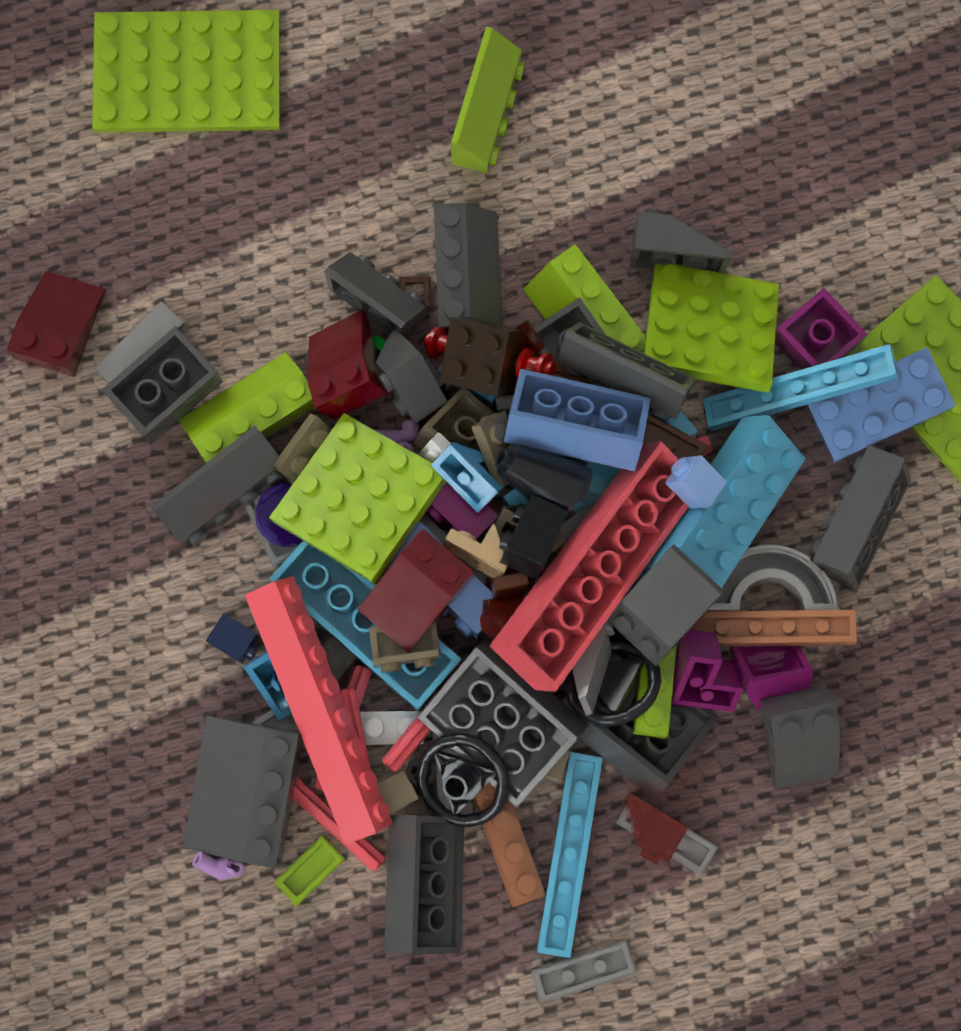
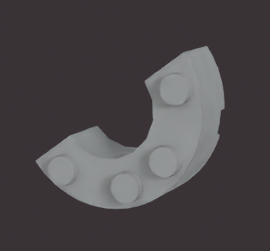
[706,545,838,612]

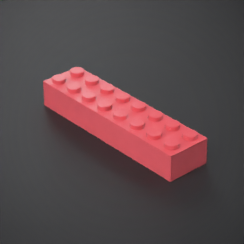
[490,441,688,692]

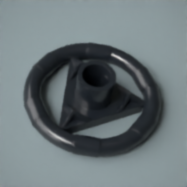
[565,639,662,726]
[416,732,510,827]

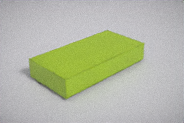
[274,835,345,907]

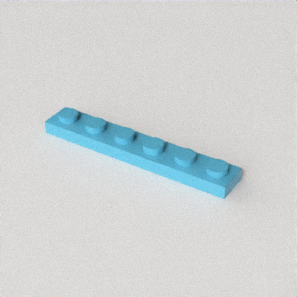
[703,344,899,431]
[537,752,603,958]

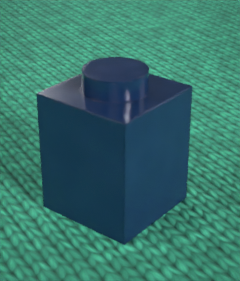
[206,613,261,664]

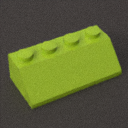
[451,27,526,174]
[523,244,645,381]
[178,352,314,463]

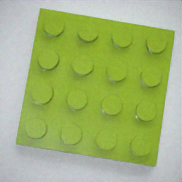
[643,264,779,393]
[269,413,447,584]

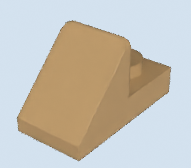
[443,524,507,578]

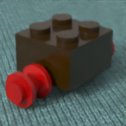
[424,317,557,396]

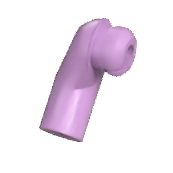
[375,420,419,444]
[192,852,244,880]

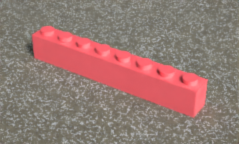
[245,576,393,845]

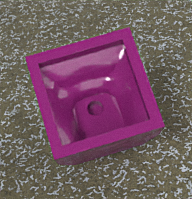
[730,646,813,710]

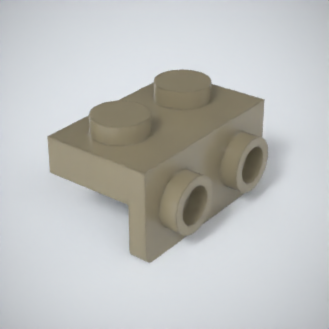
[471,411,519,487]
[273,413,332,485]
[369,622,441,673]

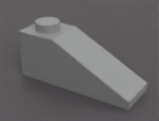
[572,621,615,715]

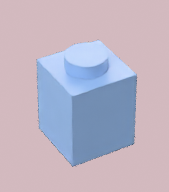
[665,455,727,509]

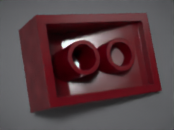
[7,271,106,377]
[307,309,388,420]
[357,528,474,653]

